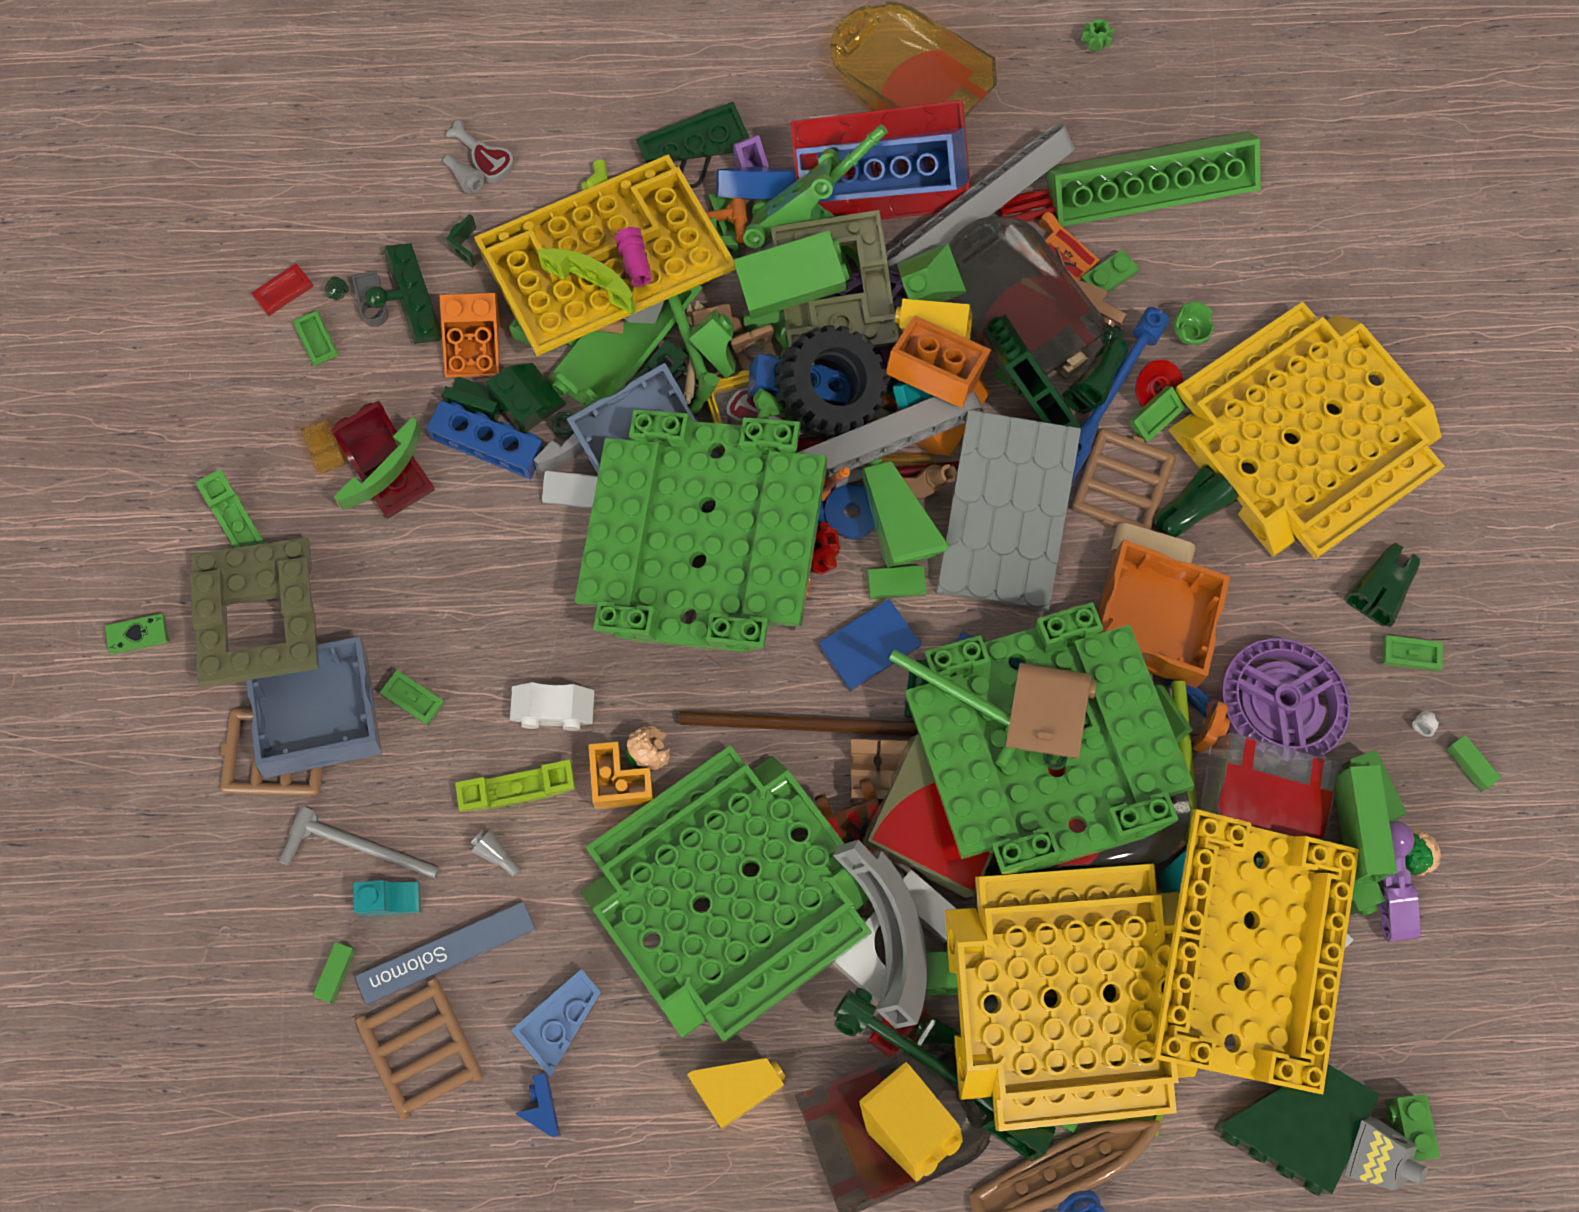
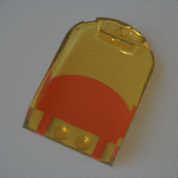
[830,1,997,117]

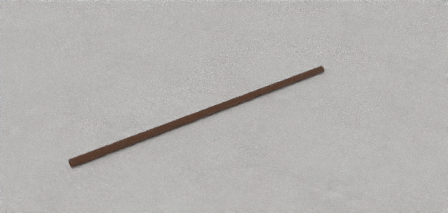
[679,711,1244,751]

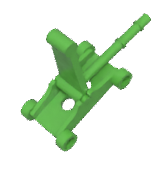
[743,124,887,268]

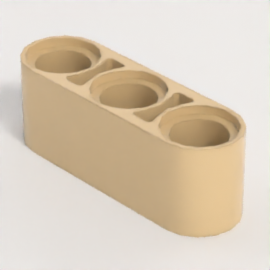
[1110,523,1196,563]

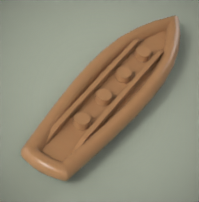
[969,1120,1161,1212]

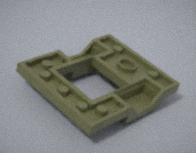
[771,210,900,348]
[190,537,319,687]

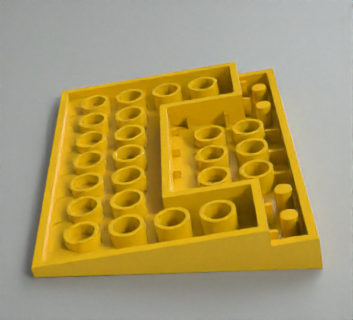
[474,154,736,356]

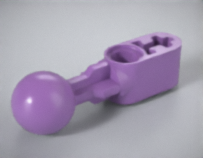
[1380,821,1421,942]

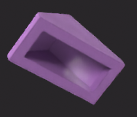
[733,134,769,168]

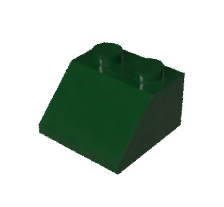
[486,363,566,433]

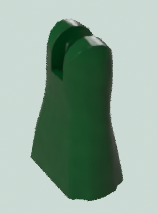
[1062,339,1128,414]
[1153,466,1238,538]
[1344,543,1420,627]

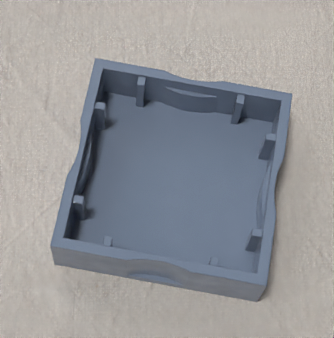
[567,363,720,473]
[246,636,382,779]

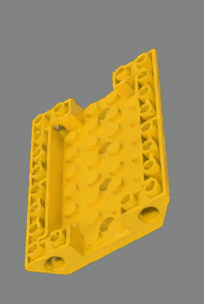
[1152,809,1359,1094]

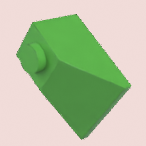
[897,243,967,302]

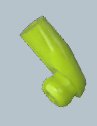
[581,160,608,191]

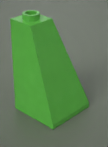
[861,459,949,568]

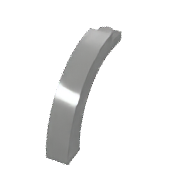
[833,840,927,1029]

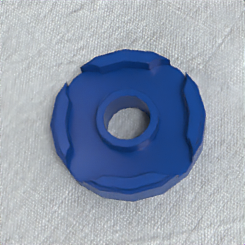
[824,484,875,540]

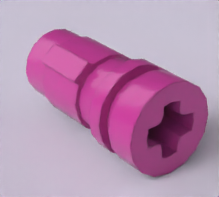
[614,227,652,287]

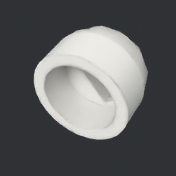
[1412,711,1439,737]

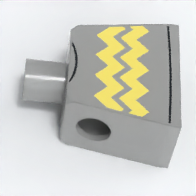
[1345,1117,1428,1190]

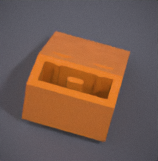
[440,293,500,378]

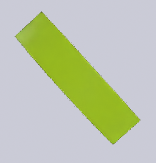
[538,248,636,314]
[455,760,575,812]

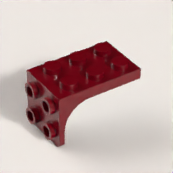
[331,401,435,519]

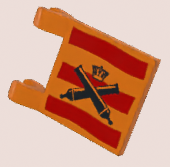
[1011,212,1100,280]

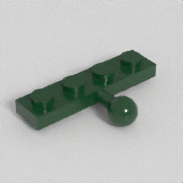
[365,243,442,344]

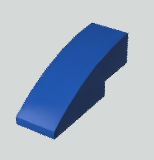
[716,166,797,199]

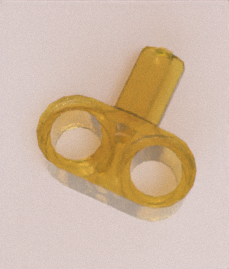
[301,418,346,475]

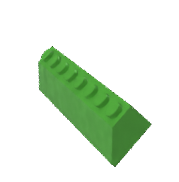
[1047,131,1261,227]

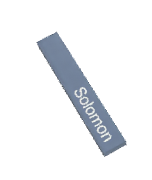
[355,902,536,1005]

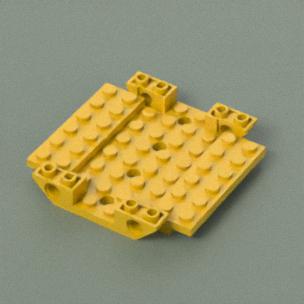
[1168,301,1445,560]
[945,864,1198,1131]

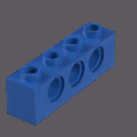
[748,354,851,406]
[426,401,544,480]

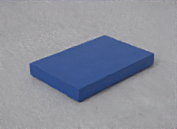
[818,599,921,691]

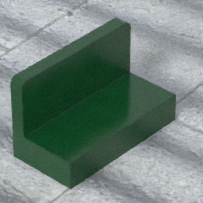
[441,377,502,423]

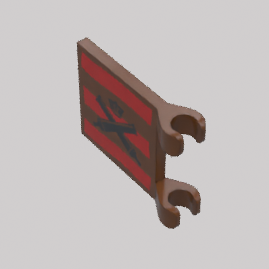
[815,778,880,854]

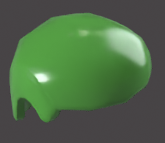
[1173,301,1215,346]

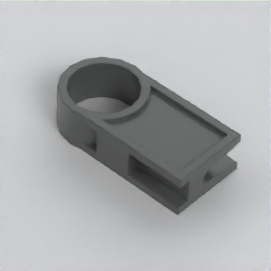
[352,270,388,327]

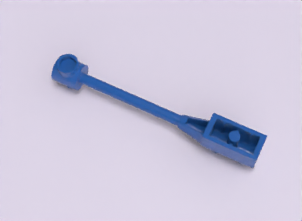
[1071,307,1170,485]

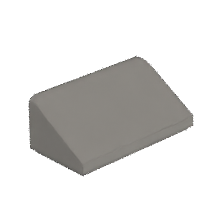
[542,470,598,509]

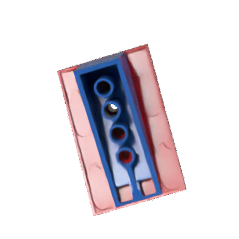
[790,99,971,220]

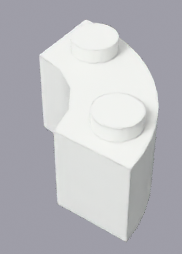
[510,682,594,731]

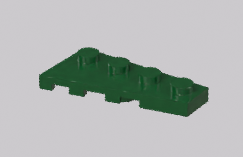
[636,101,750,164]

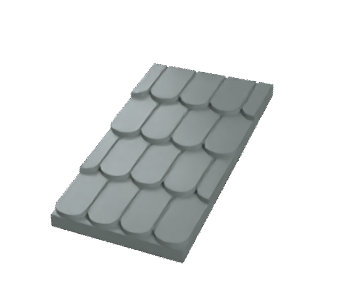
[936,410,1081,612]

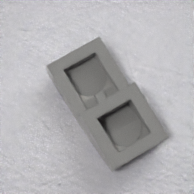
[534,434,584,473]

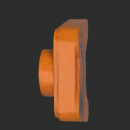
[1192,700,1230,753]

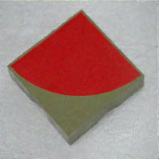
[861,734,993,898]

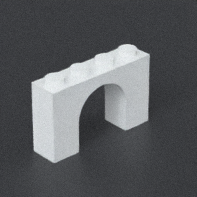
[832,870,956,1004]

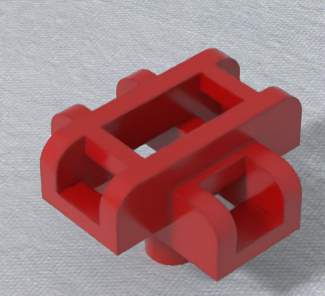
[811,522,840,575]

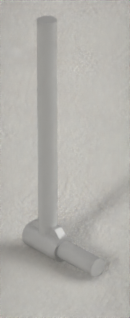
[279,806,439,879]

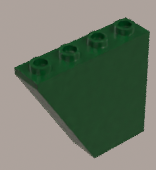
[983,314,1081,428]
[1214,1064,1380,1196]

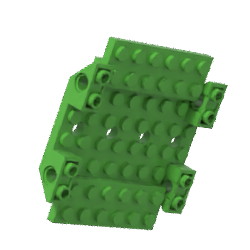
[575,409,828,653]
[905,602,1194,874]
[580,745,872,1043]

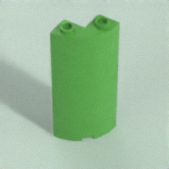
[547,285,702,408]

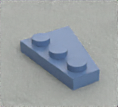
[511,969,601,1077]

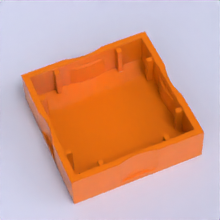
[1098,539,1230,688]

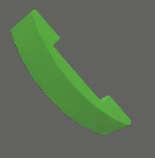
[334,417,421,510]
[195,469,265,548]

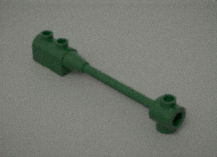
[834,988,1056,1161]

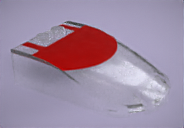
[1200,732,1339,927]

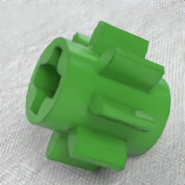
[1081,18,1114,52]

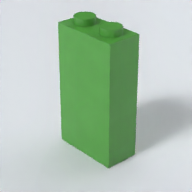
[734,230,850,319]
[1333,761,1398,884]

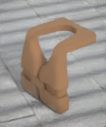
[731,324,778,371]

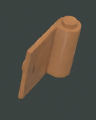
[1006,663,1097,759]

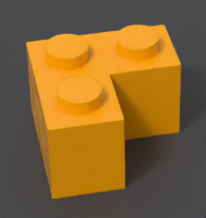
[589,742,653,809]

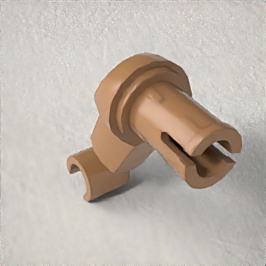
[902,464,957,499]

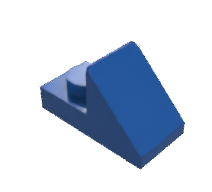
[515,1073,561,1138]

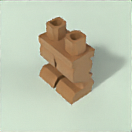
[850,739,907,805]

